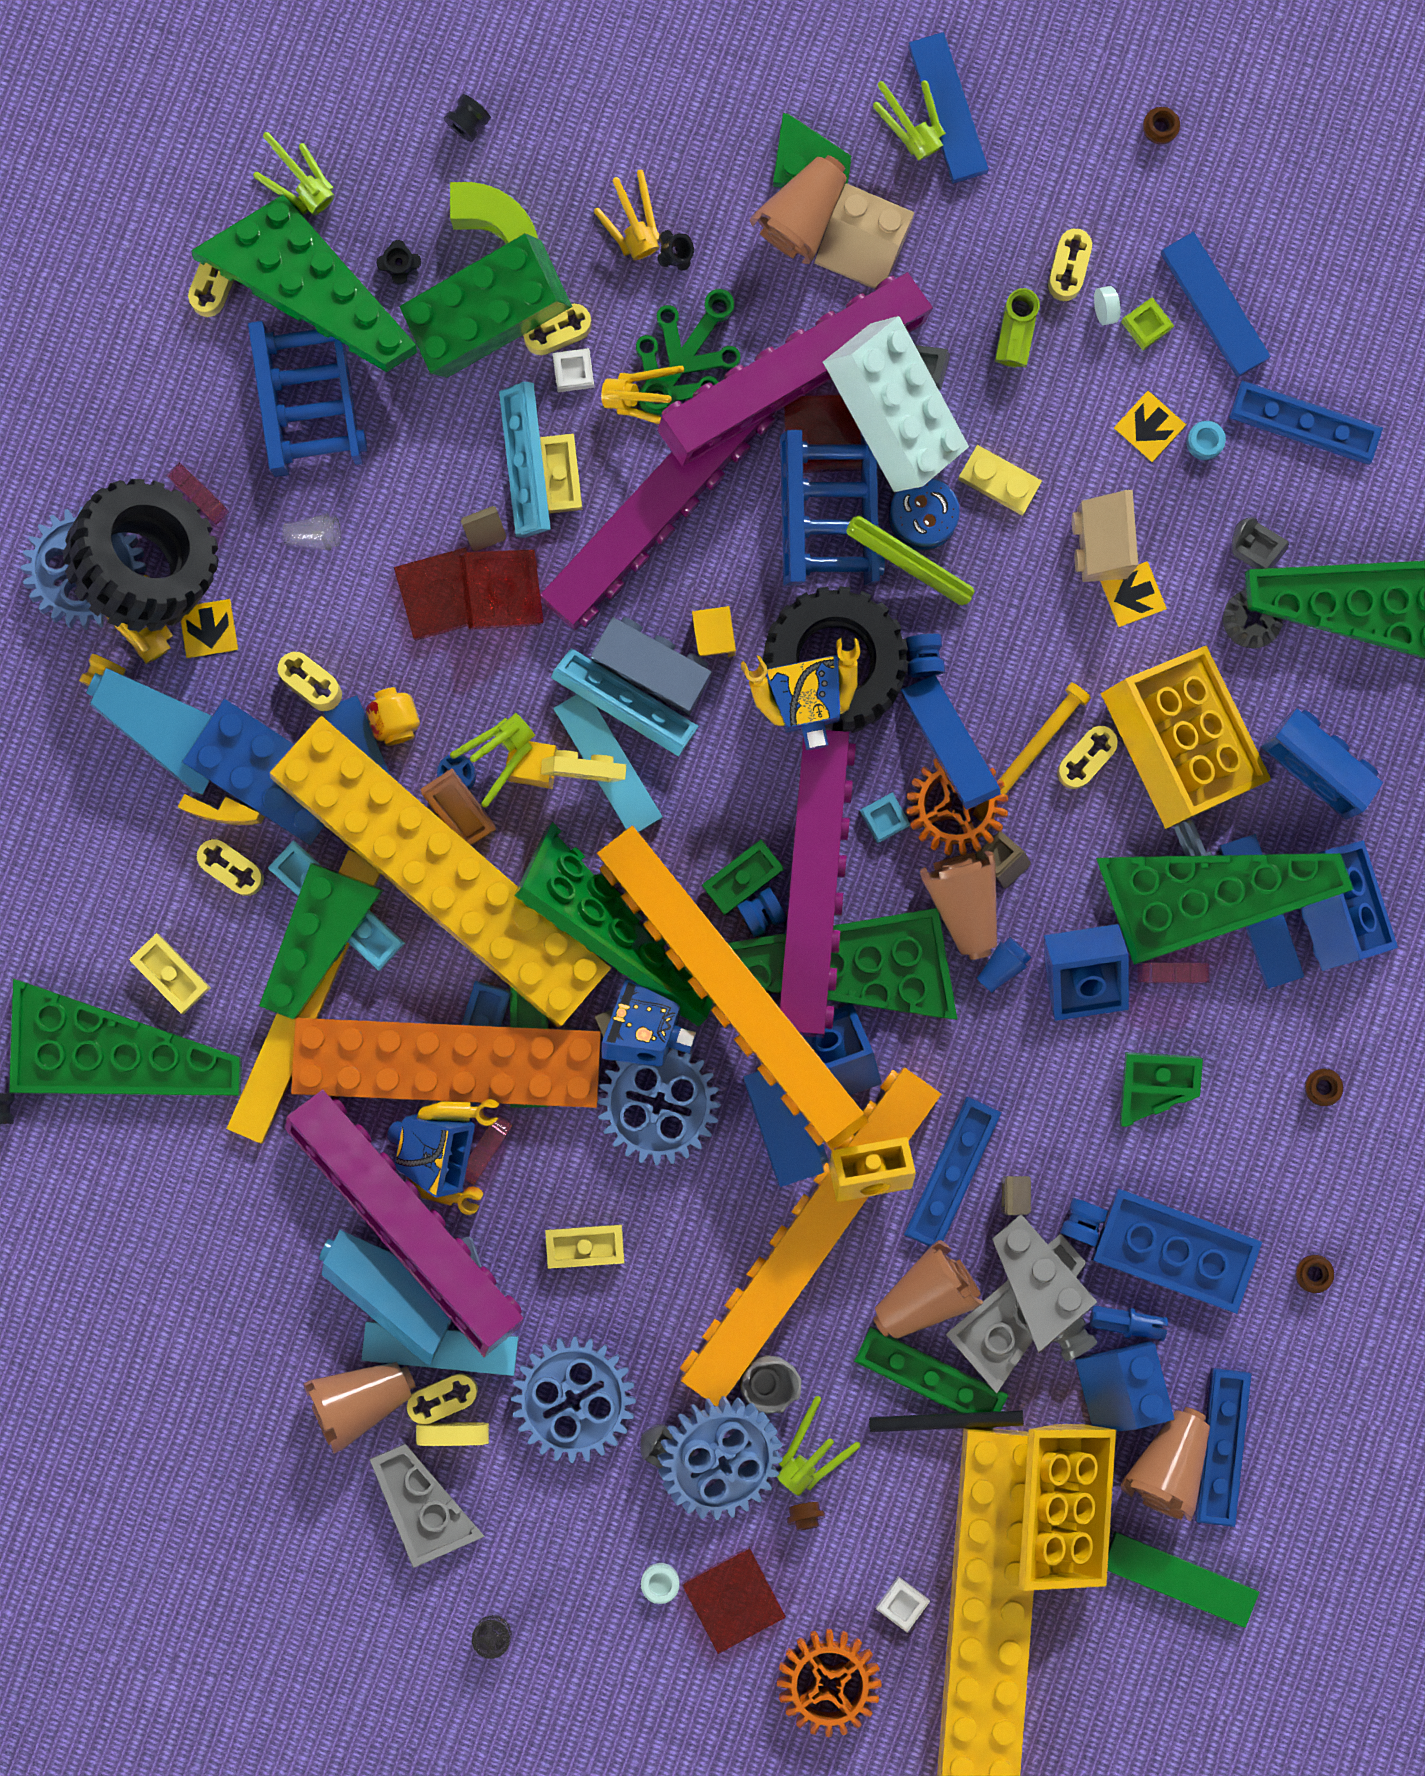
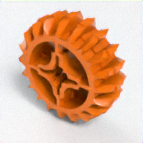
[906,758,1009,856]
[777,1629,882,1737]

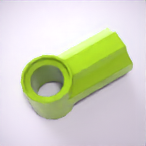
[995,288,1040,368]

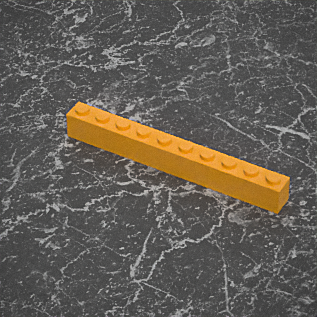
[597,825,869,1151]
[679,1067,942,1406]

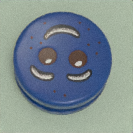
[889,478,960,551]

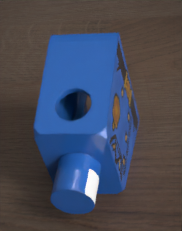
[602,979,697,1067]

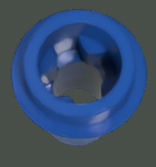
[976,937,1032,993]

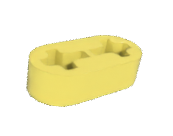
[1048,228,1092,301]
[188,263,234,317]
[523,303,592,355]
[277,652,342,711]
[1057,726,1118,789]
[197,839,264,896]
[407,1373,478,1425]
[416,1422,489,1446]

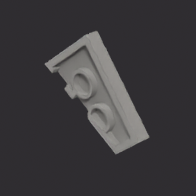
[992,1214,1098,1353]
[369,1444,485,1568]

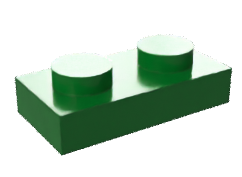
[701,839,784,916]

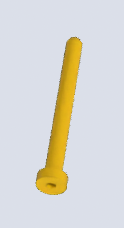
[973,682,1091,821]

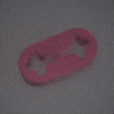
[166,462,229,525]
[1138,963,1210,984]
[465,1115,513,1185]

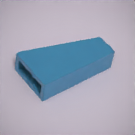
[86,668,211,795]
[319,1230,451,1365]

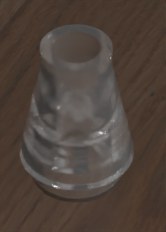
[283,513,341,551]

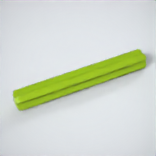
[846,516,975,606]

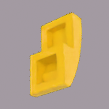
[178,794,265,825]

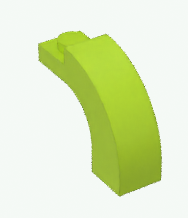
[450,182,538,244]

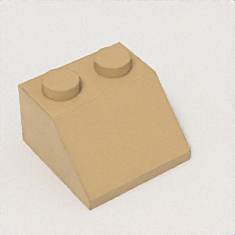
[814,183,915,290]
[1072,490,1138,582]

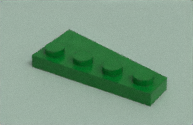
[259,863,384,1019]

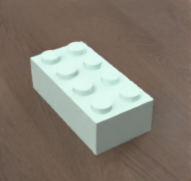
[823,316,969,492]

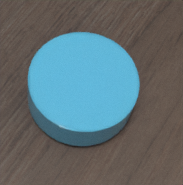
[1186,421,1226,460]

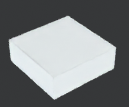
[552,348,595,392]
[876,1576,930,1632]

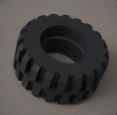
[63,479,219,632]
[763,586,908,733]

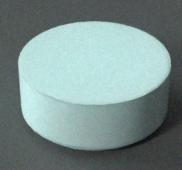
[1094,286,1121,325]
[641,1563,679,1604]

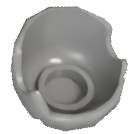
[740,1355,801,1414]

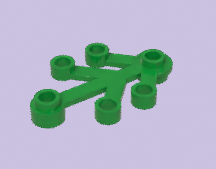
[636,289,740,416]

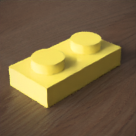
[540,434,583,514]
[958,445,1042,516]
[541,750,626,783]
[129,933,211,1014]
[545,1224,625,1269]

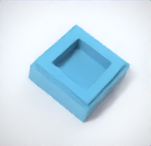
[859,792,910,844]

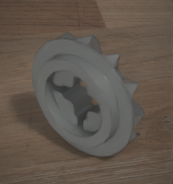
[1223,589,1283,649]

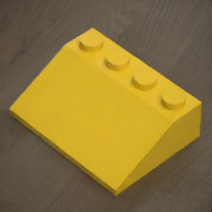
[1100,645,1271,829]
[1018,1424,1116,1591]

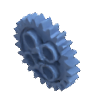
[21,507,147,630]
[597,1048,720,1165]
[511,1336,636,1463]
[657,1396,782,1520]

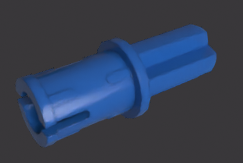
[1090,1306,1168,1342]

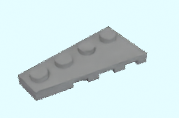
[946,1234,1086,1393]

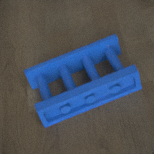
[248,321,368,477]
[780,430,885,586]

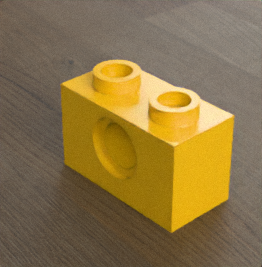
[829,1137,916,1202]

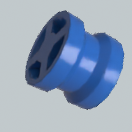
[437,755,477,790]

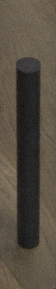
[869,1410,1024,1432]

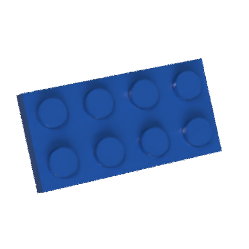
[182,698,324,846]
[1091,1188,1262,1314]

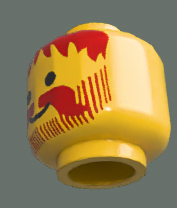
[366,687,420,746]

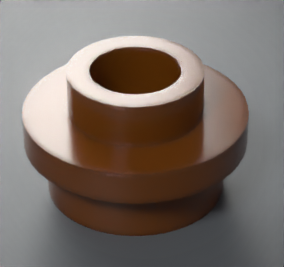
[1143,107,1180,144]
[1304,1068,1343,1106]
[1295,1255,1334,1293]
[787,1502,825,1531]

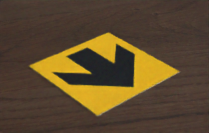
[1114,391,1187,462]
[1100,561,1167,627]
[181,599,238,658]

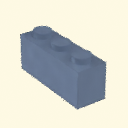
[591,617,712,716]

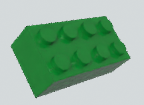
[399,233,572,378]

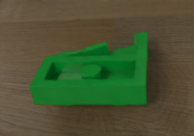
[773,113,852,193]
[1120,1052,1203,1127]

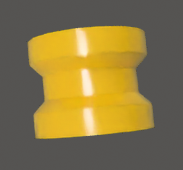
[79,654,126,686]

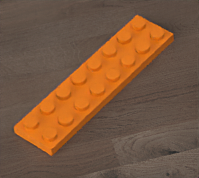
[291,1018,601,1108]

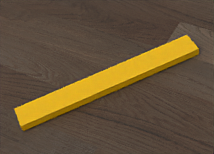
[226,850,381,1144]

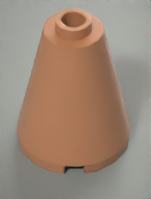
[750,155,847,264]
[920,851,997,960]
[873,1240,983,1339]
[303,1362,416,1454]
[1121,1407,1210,1521]

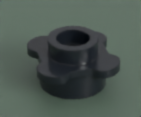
[657,230,694,271]
[376,240,421,285]

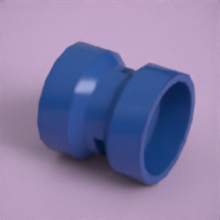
[905,634,945,678]
[737,887,787,938]
[1059,1197,1109,1247]

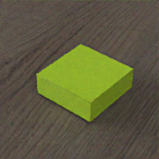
[1121,297,1174,351]

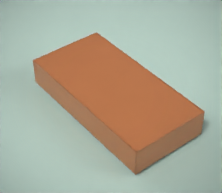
[421,769,496,845]

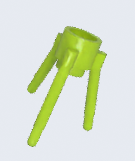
[873,80,946,161]
[253,132,335,216]
[450,713,535,808]
[777,1396,861,1496]

